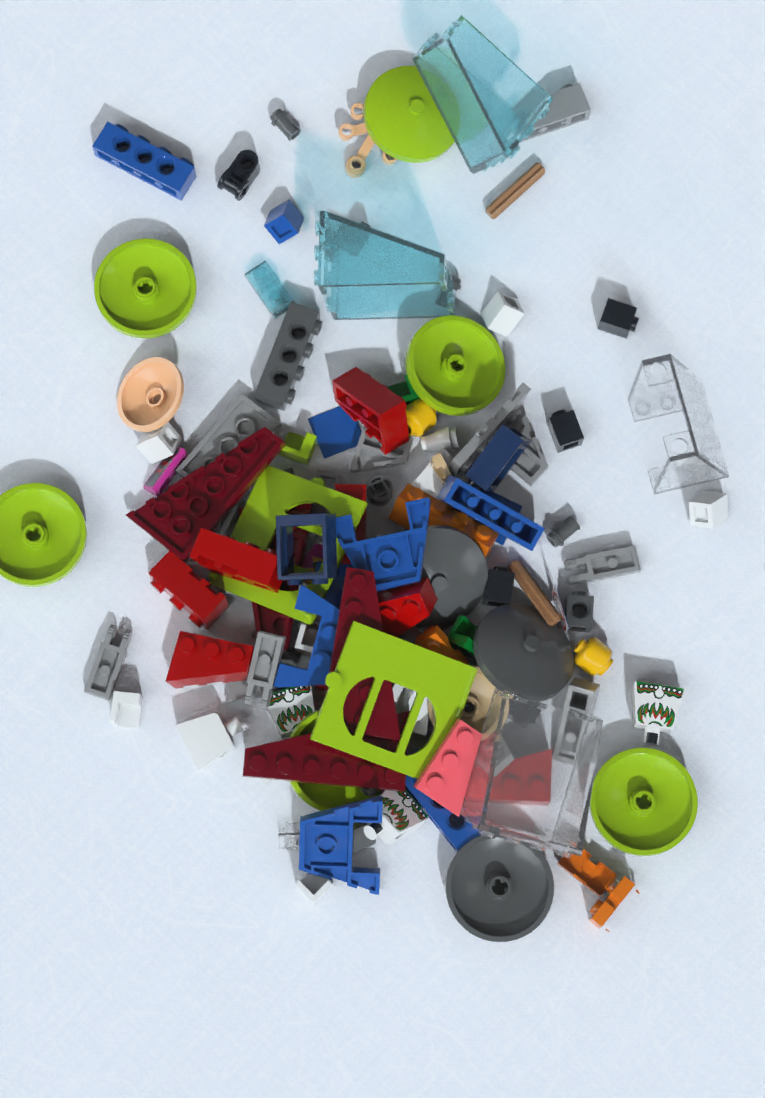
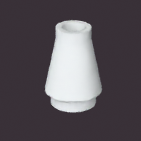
[421,426,460,452]

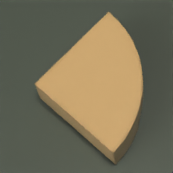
[431,453,451,484]

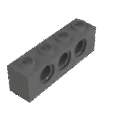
[255,302,323,411]

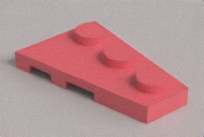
[413,719,482,817]

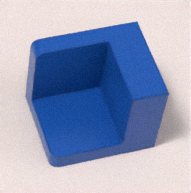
[264,199,304,245]

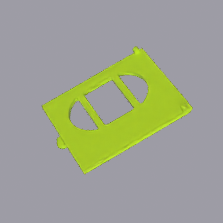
[208,465,368,625]
[310,621,478,779]

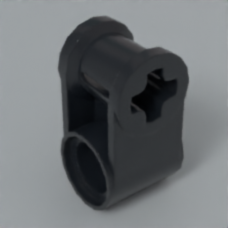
[217,150,260,201]

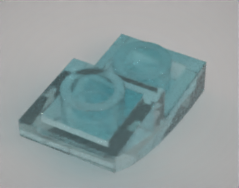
[244,261,295,319]

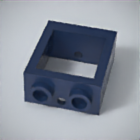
[465,424,531,492]
[276,513,338,585]

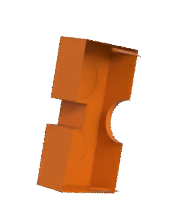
[415,625,469,665]
[557,842,617,897]
[589,876,640,932]

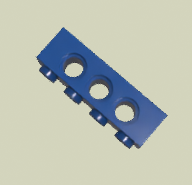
[92,121,197,201]
[437,475,545,551]
[405,748,485,853]

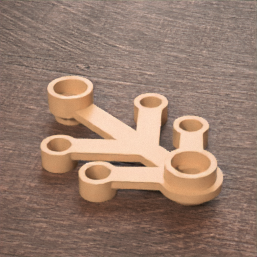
[338,103,397,178]

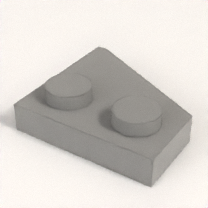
[350,426,414,473]

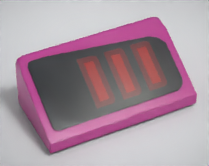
[143,447,187,497]

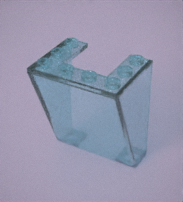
[412,15,553,174]
[314,211,456,320]

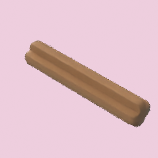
[485,162,545,219]
[508,560,561,626]

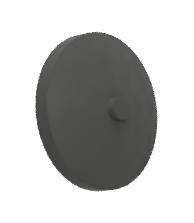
[416,525,488,628]
[473,604,574,702]
[445,832,554,942]

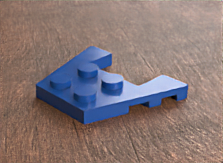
[336,497,431,591]
[274,585,339,688]
[299,796,383,895]

